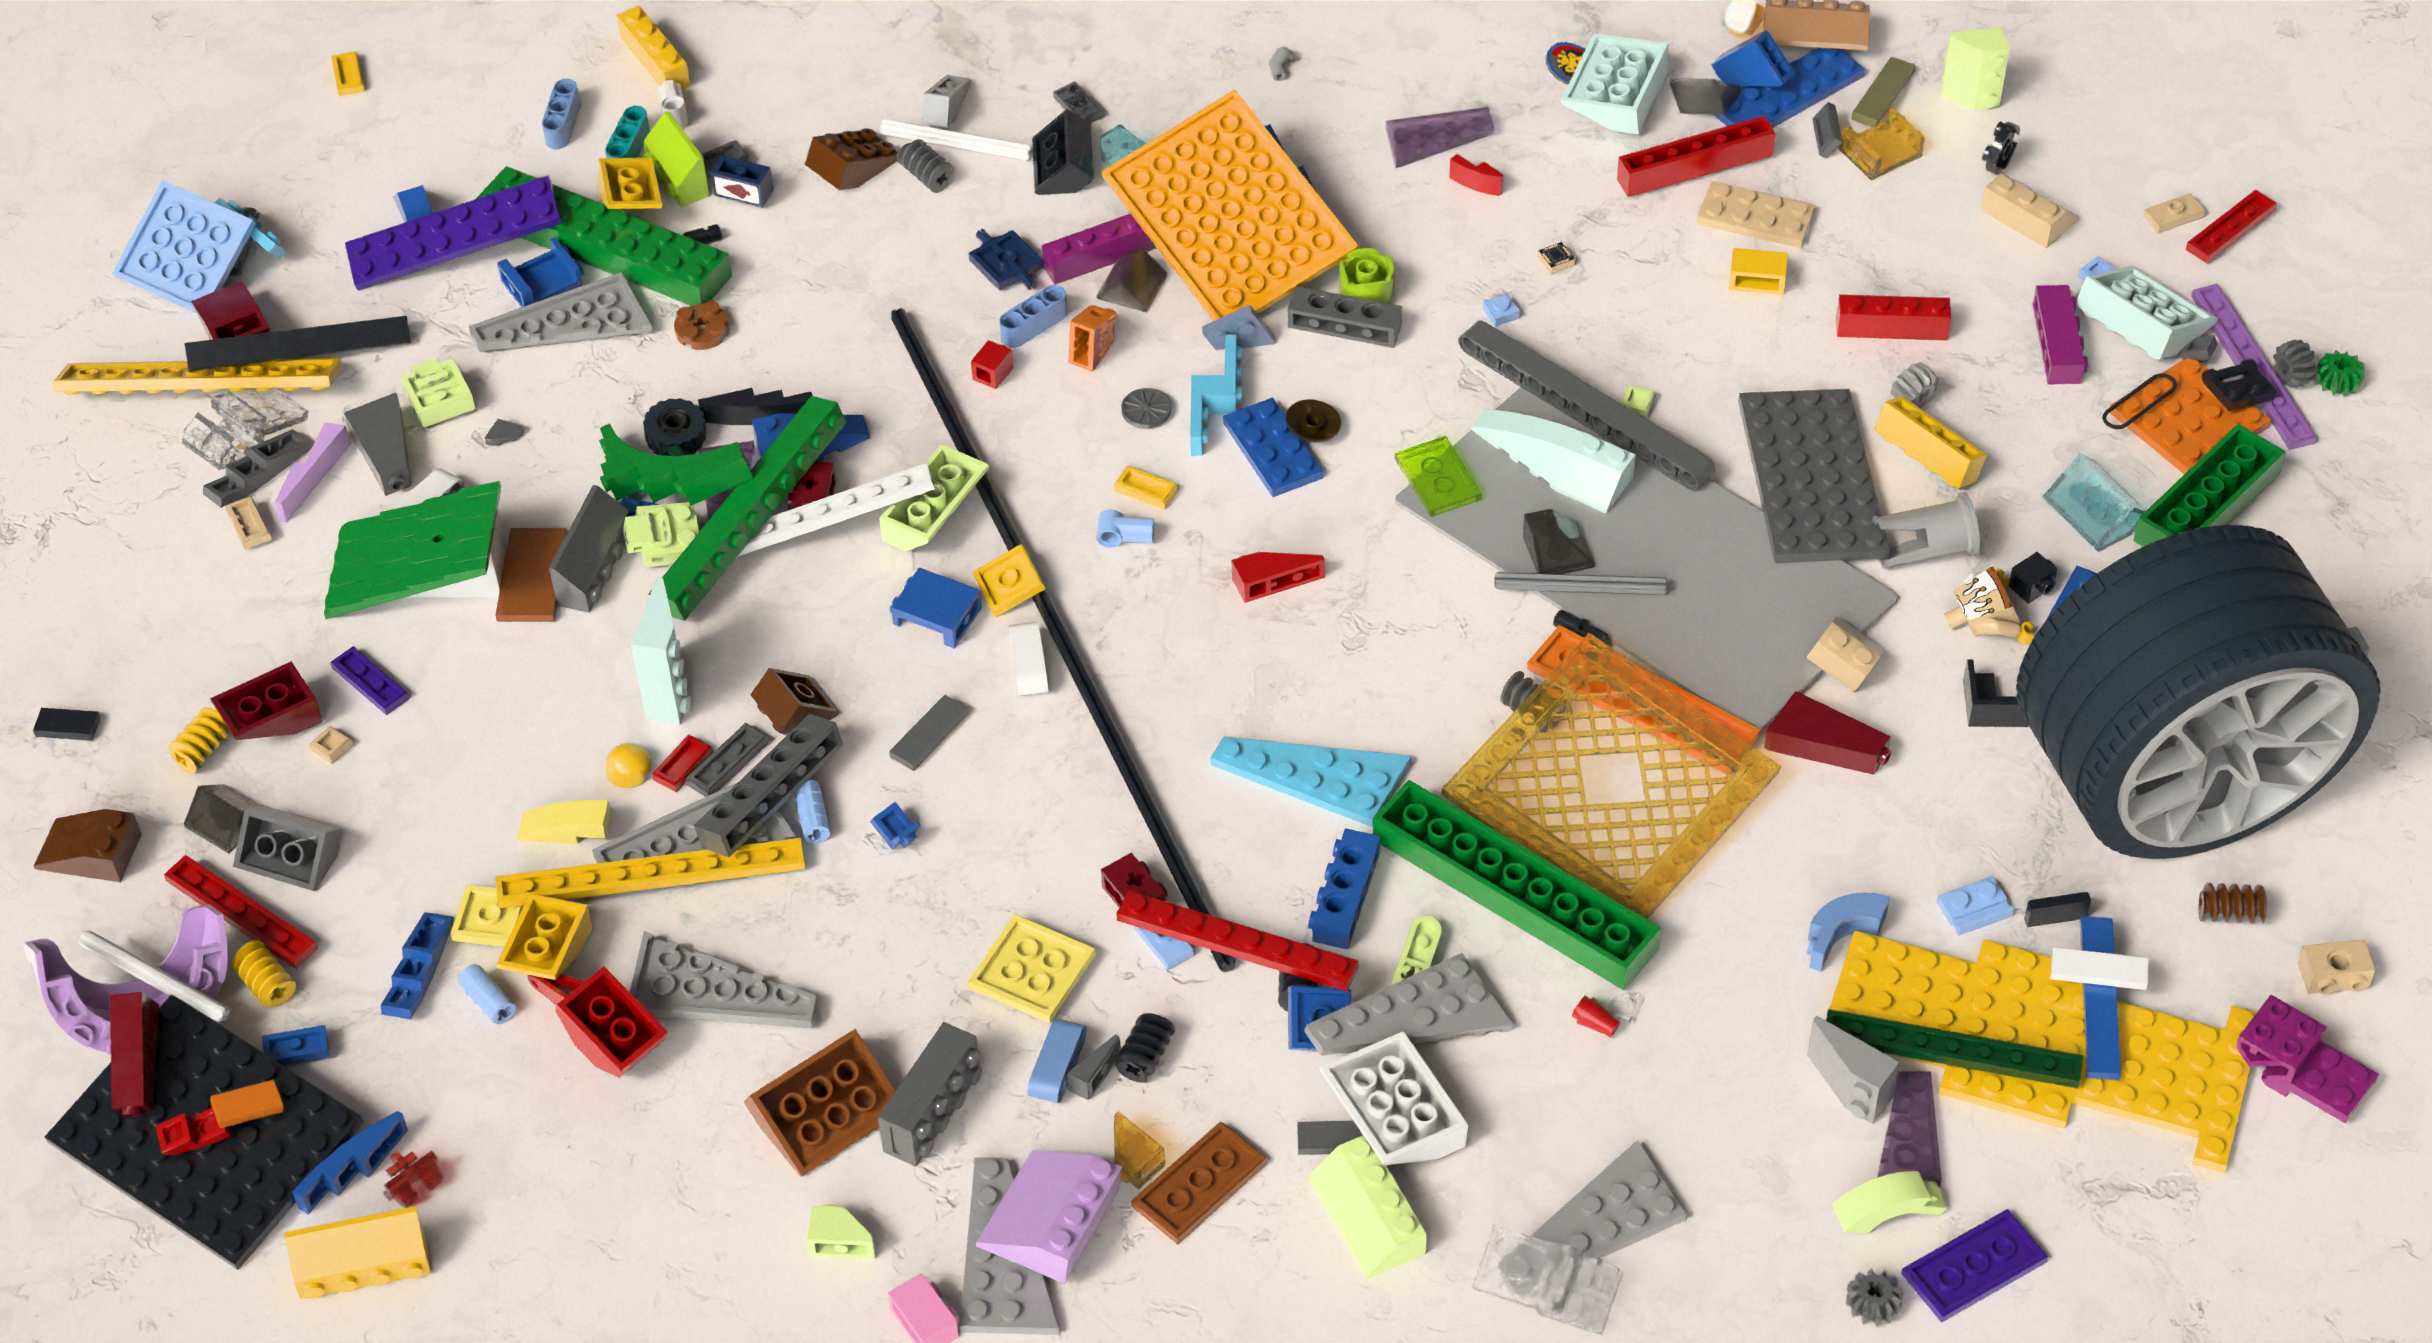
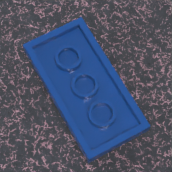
[1223,397,1323,498]

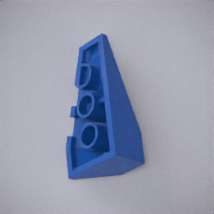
[751,413,870,462]

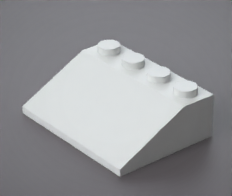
[1320,1031,1468,1165]

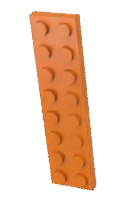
[1527,625,1761,775]

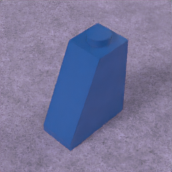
[1711,30,1796,86]

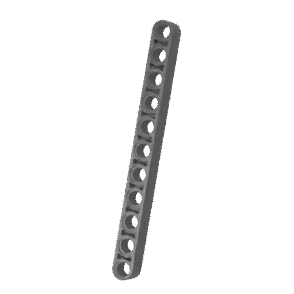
[1458,320,1715,491]

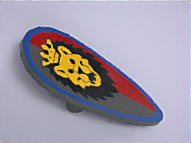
[1546,42,1586,85]

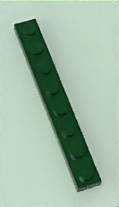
[1826,1009,2083,1089]

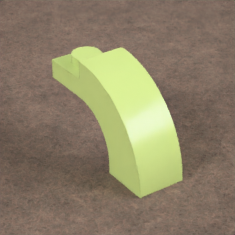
[1833,1171,1947,1234]

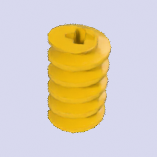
[168,707,230,773]
[232,940,296,1008]

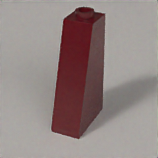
[1764,691,1892,775]
[110,992,159,1117]

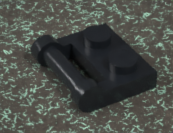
[2202,358,2277,411]

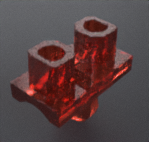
[383,1150,443,1208]

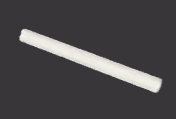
[880,119,1032,161]
[78,931,230,1023]

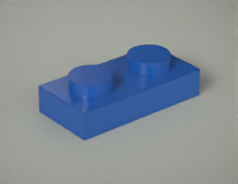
[262,1025,329,1065]

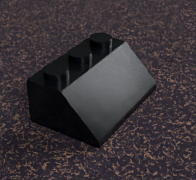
[1032,109,1094,195]

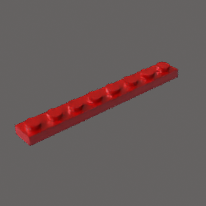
[1116,890,1359,992]

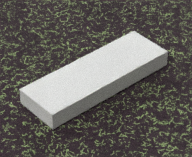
[2050,947,2148,990]

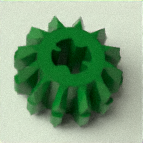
[2316,350,2365,397]

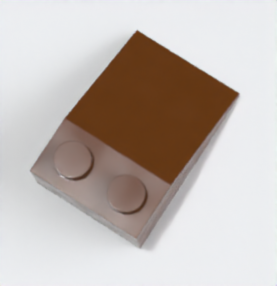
[34,809,142,882]

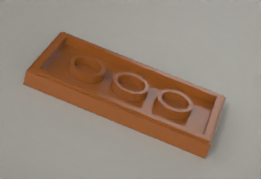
[495,528,568,622]
[1131,1121,1267,1245]

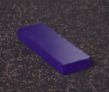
[330,646,409,715]

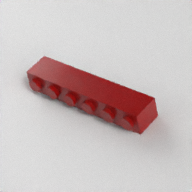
[1617,116,1776,197]

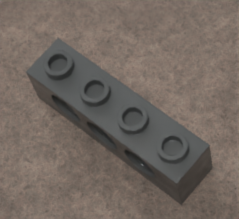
[1288,286,1402,348]

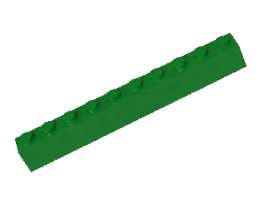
[649,396,847,621]

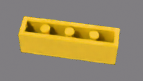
[617,5,690,90]
[1874,396,1987,489]

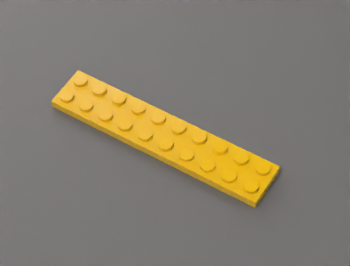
[53,358,341,395]

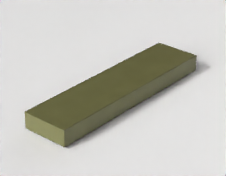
[1851,57,1915,127]

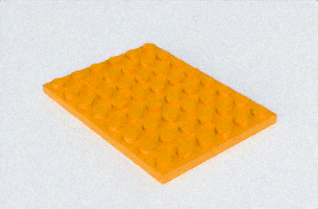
[1102,89,1358,321]

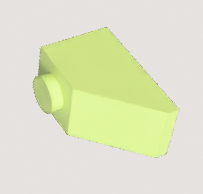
[807,1204,876,1259]

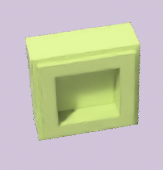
[1621,385,1655,417]

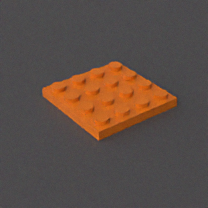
[2110,358,2271,474]

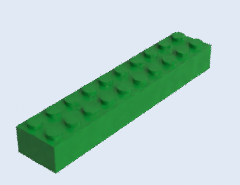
[476,166,732,306]
[1373,780,1661,990]

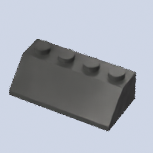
[549,485,630,613]

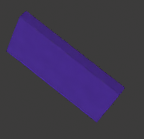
[1901,1209,2048,1323]

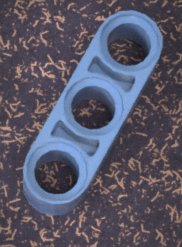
[542,79,580,149]
[999,285,1067,348]
[1027,1018,1087,1104]

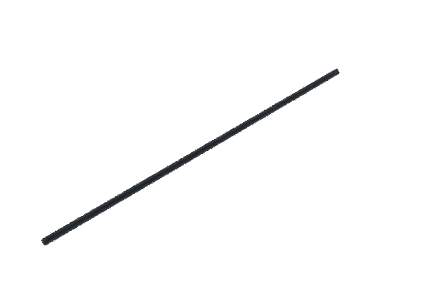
[891,308,1236,972]

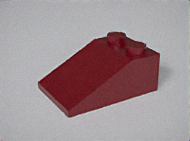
[210,661,323,740]

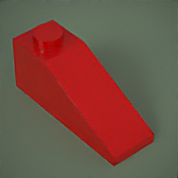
[1231,552,1325,603]

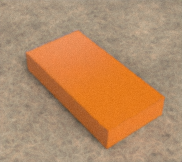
[210,1080,283,1128]

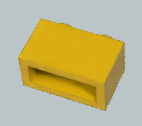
[1729,248,1788,295]

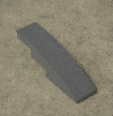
[203,429,311,508]

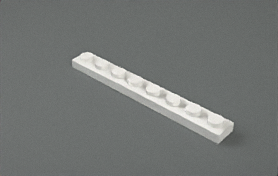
[737,463,935,557]

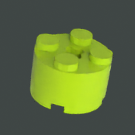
[1339,248,1394,303]

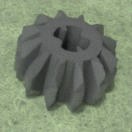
[2273,339,2318,388]
[1846,1268,1903,1327]

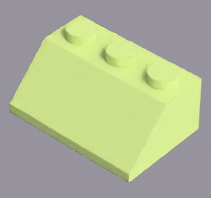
[1940,27,2010,110]

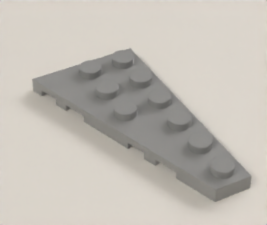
[468,272,652,351]
[592,782,796,863]
[630,931,818,1028]
[1498,1140,1686,1297]
[960,1157,1059,1335]

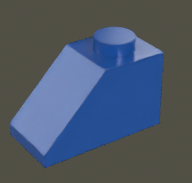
[393,185,432,223]

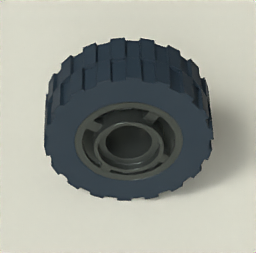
[643,398,706,456]

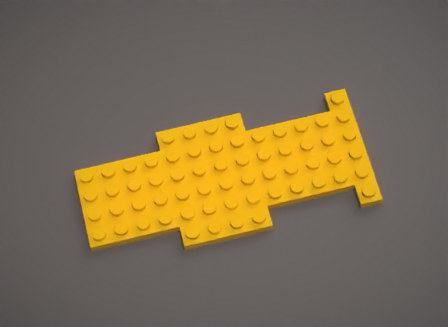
[1830,930,2257,1173]

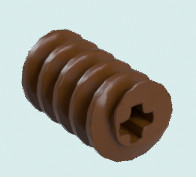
[2198,883,2267,924]

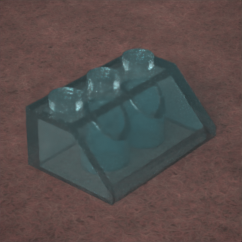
[2042,453,2146,552]

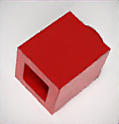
[971,340,1013,389]

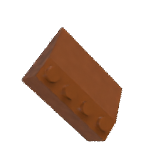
[744,1029,895,1177]

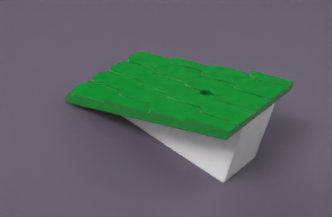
[324,481,507,619]

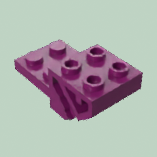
[2236,995,2379,1124]

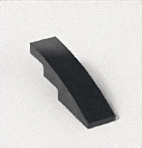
[698,388,813,425]

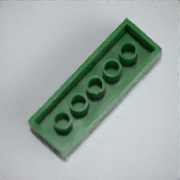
[2133,424,2286,547]

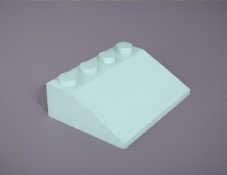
[1561,33,1670,135]
[2076,266,2218,359]
[631,577,691,725]

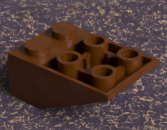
[804,128,898,190]

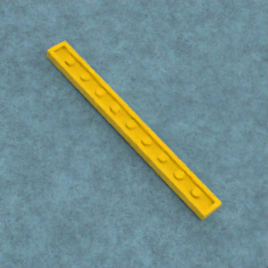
[495,838,805,908]

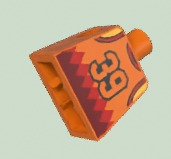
[1068,305,1118,372]

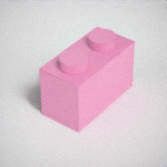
[888,1273,960,1343]

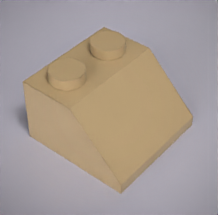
[1806,616,1885,692]

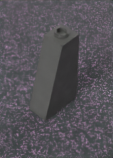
[344,392,412,496]

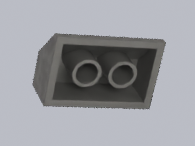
[233,805,342,891]

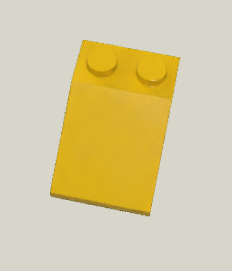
[598,158,662,209]
[496,893,592,980]

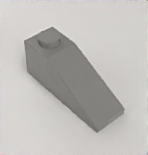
[922,75,971,129]

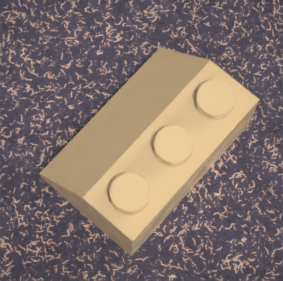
[1981,173,2079,249]

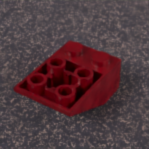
[191,281,270,340]

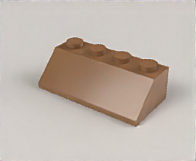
[1763,0,1870,50]

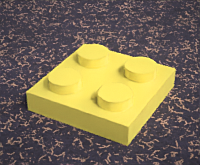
[451,885,524,947]

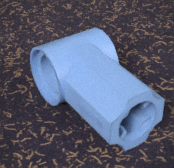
[1096,509,1154,548]

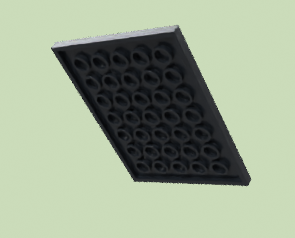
[44,994,364,1270]

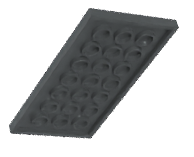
[1738,389,1890,563]

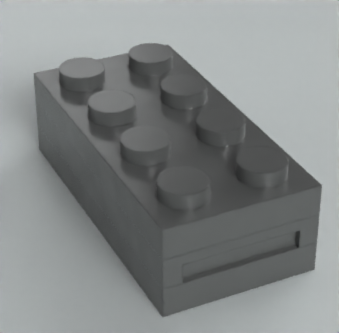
[878,1022,982,1167]

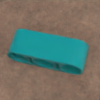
[605,105,650,158]

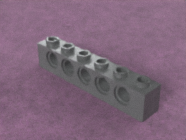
[694,714,844,857]

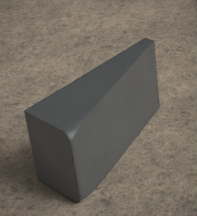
[1067,1034,1121,1100]

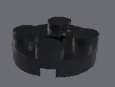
[1982,121,2020,175]

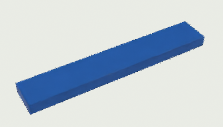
[2079,916,2121,1080]

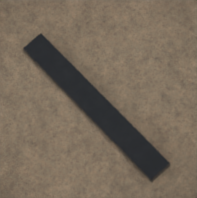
[184,316,411,372]

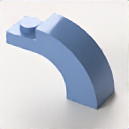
[1807,893,1890,972]

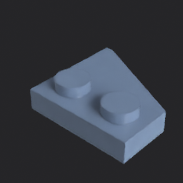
[1202,305,1276,350]

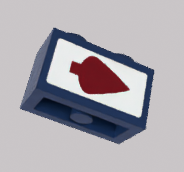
[711,155,774,208]

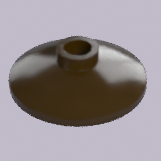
[1285,399,1341,442]

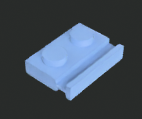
[1936,876,2014,936]

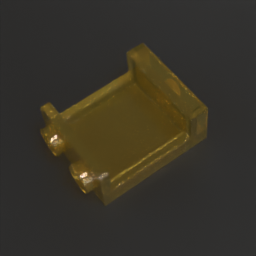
[1839,108,1925,181]

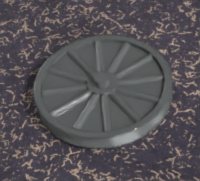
[1121,388,1171,429]

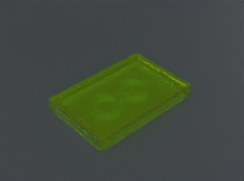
[1394,436,1482,517]

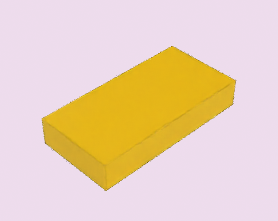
[331,51,365,96]
[1114,465,1178,510]

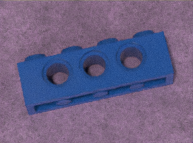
[1308,828,1380,950]

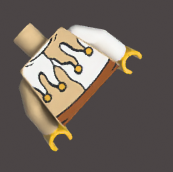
[1944,566,2035,645]

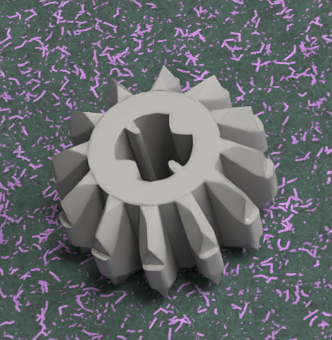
[1891,362,1939,407]

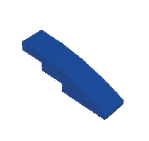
[381,912,454,1020]
[292,1111,408,1215]

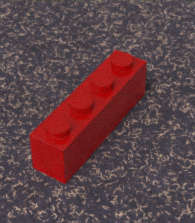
[1836,294,1951,341]

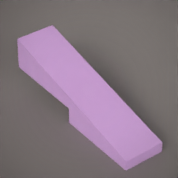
[275,422,351,522]

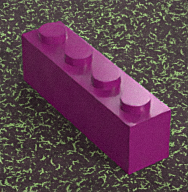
[1042,213,1152,285]
[2032,285,2088,385]

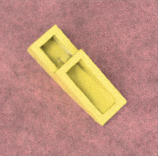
[518,800,611,844]

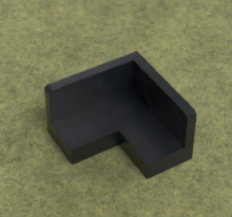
[1963,659,2028,727]

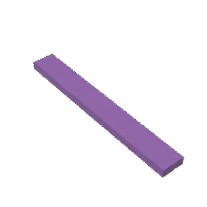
[2191,284,2317,450]

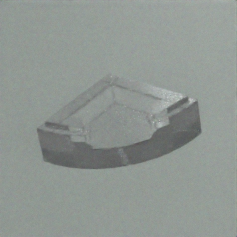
[1606,992,1646,1024]

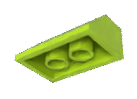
[642,111,709,207]

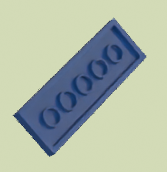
[1712,48,1865,128]

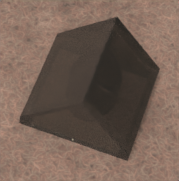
[1669,78,1742,115]
[1097,247,1168,313]
[184,784,260,854]

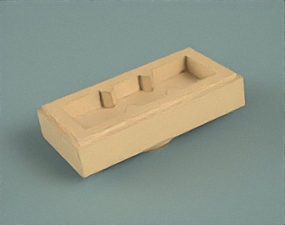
[2143,193,2205,233]
[225,496,272,550]

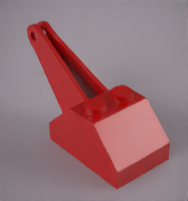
[527,966,668,1078]

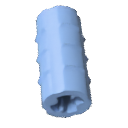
[795,780,830,843]
[458,964,516,1025]

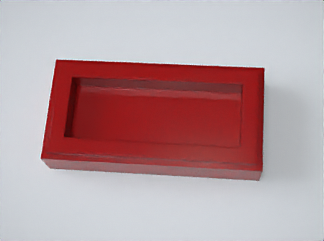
[652,734,713,793]

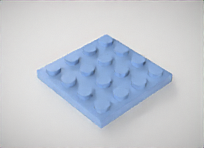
[112,180,256,314]

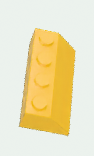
[284,1206,431,1299]

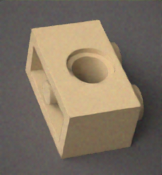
[2298,939,2375,994]

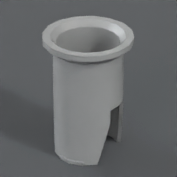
[1872,492,1980,569]

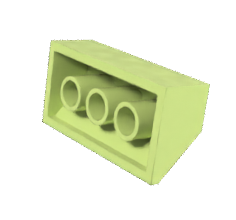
[879,444,989,551]
[1309,1135,1426,1279]

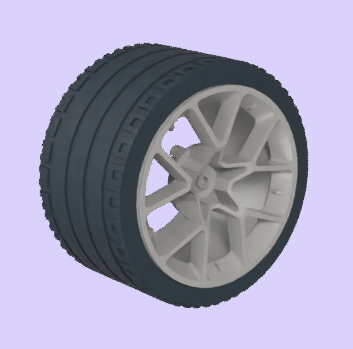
[2016,525,2381,859]

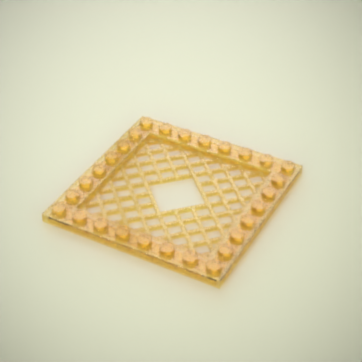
[1441,633,1781,919]

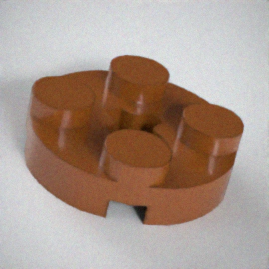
[674,301,730,350]

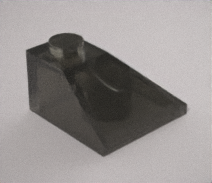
[1523,508,1595,574]

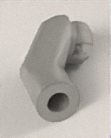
[1269,47,1294,81]

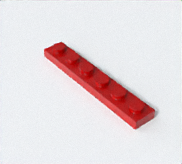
[164,855,318,969]

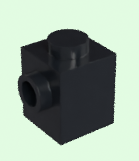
[2008,552,2058,604]

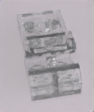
[182,388,309,470]
[1472,1224,1623,1336]

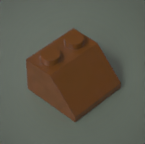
[750,668,839,735]

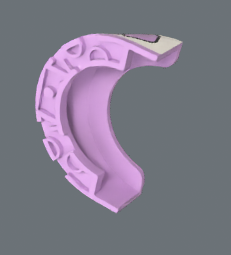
[23,904,228,1054]

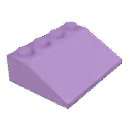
[976,1150,1122,1284]

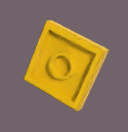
[972,544,1046,617]

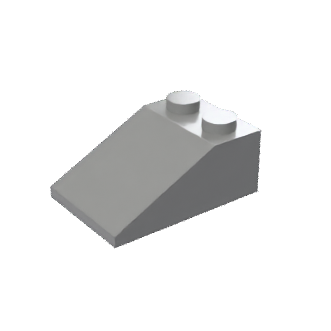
[1807,1015,1899,1124]

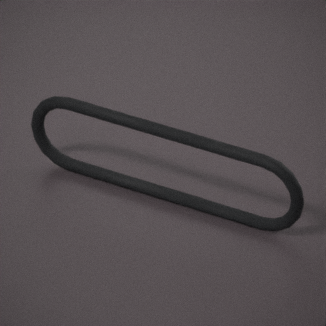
[2102,373,2177,429]

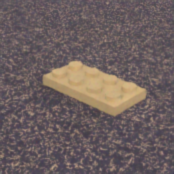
[1697,181,1815,248]

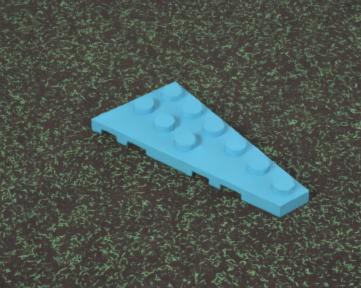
[1210,737,1411,827]

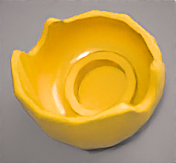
[606,742,652,788]

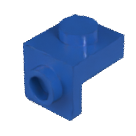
[870,802,921,850]

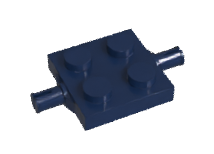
[968,229,1044,291]

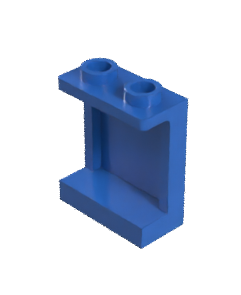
[497,237,584,307]
[890,567,982,649]

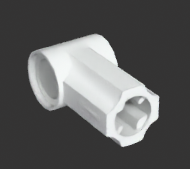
[658,80,688,129]

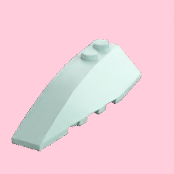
[1472,409,1636,513]

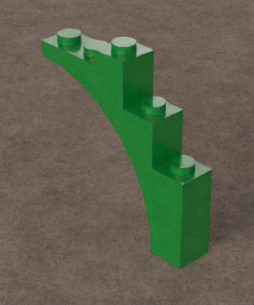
[599,423,753,506]

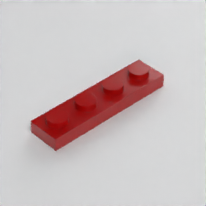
[2186,189,2277,263]

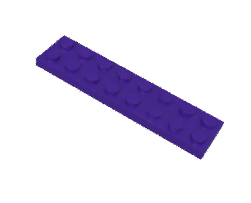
[345,176,562,291]

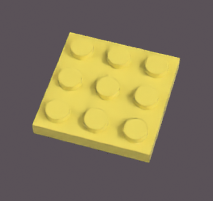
[968,914,1096,1024]

